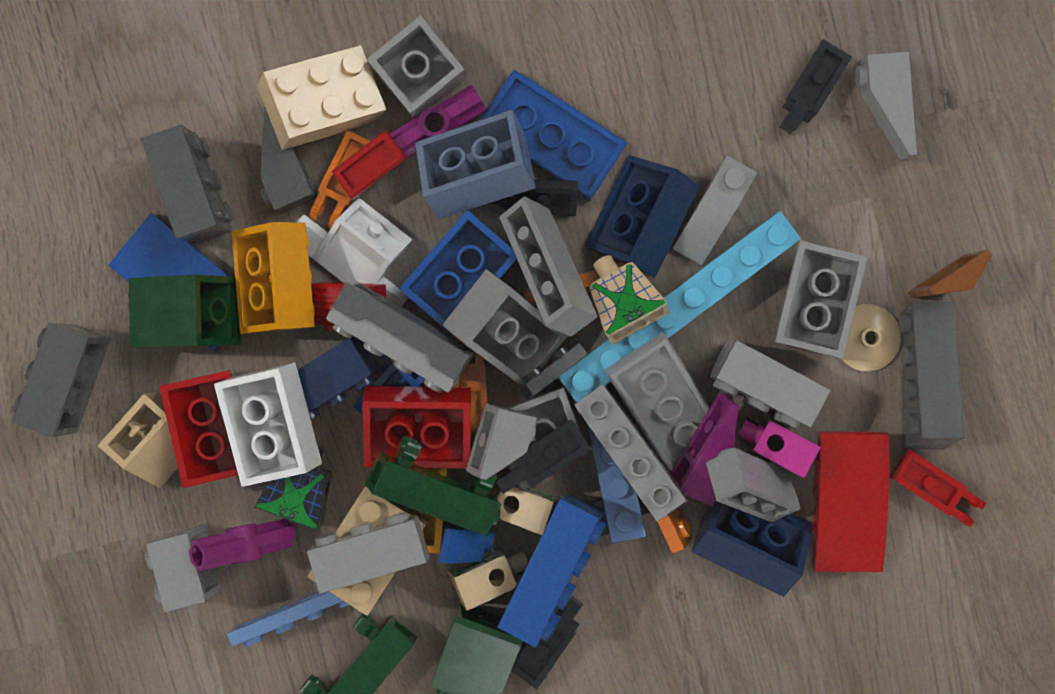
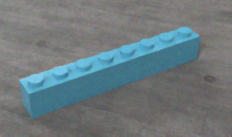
[558,211,801,403]

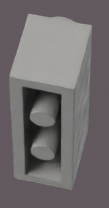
[706,448,801,522]
[307,512,430,594]

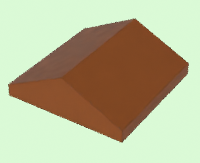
[908,249,992,298]

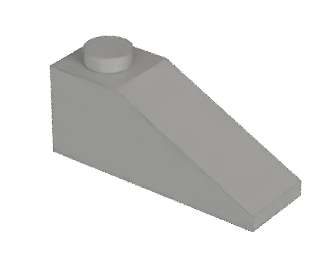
[855,52,917,160]
[672,156,757,266]

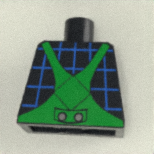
[255,446,332,530]

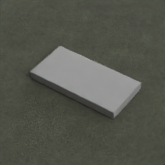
[604,332,710,473]

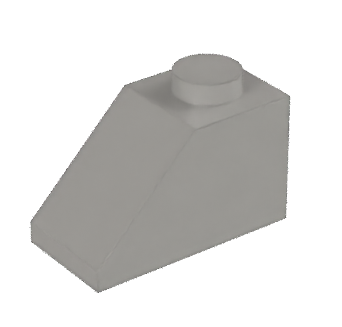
[466,403,537,480]

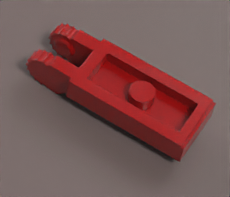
[889,449,987,528]

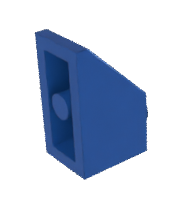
[438,522,495,563]

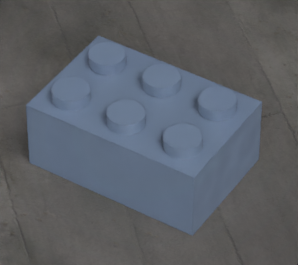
[415,110,536,219]

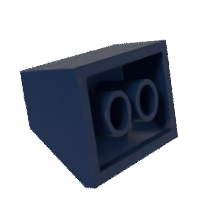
[585,155,700,278]
[691,501,813,597]

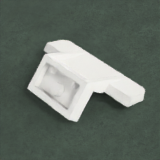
[297,198,412,307]

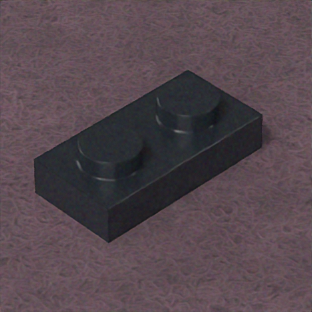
[519,343,587,400]

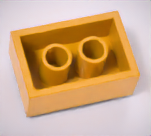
[231,222,315,334]

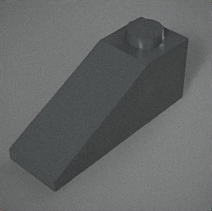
[260,107,317,214]

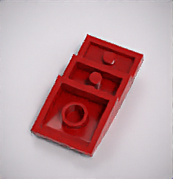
[812,431,889,572]

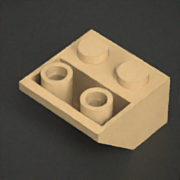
[98,392,178,488]

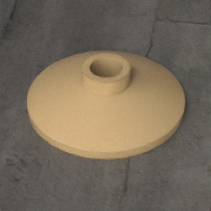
[841,304,901,372]

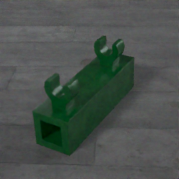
[365,435,501,536]
[300,613,417,694]

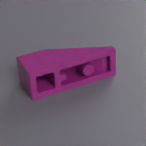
[670,391,739,507]

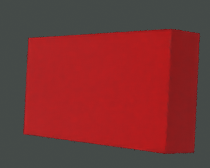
[331,130,408,200]

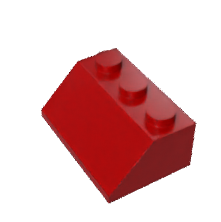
[159,370,238,488]
[362,386,471,468]

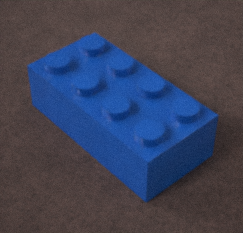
[497,494,606,648]

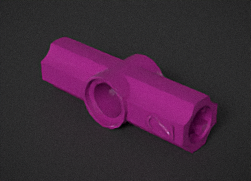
[390,85,487,159]
[189,518,296,571]

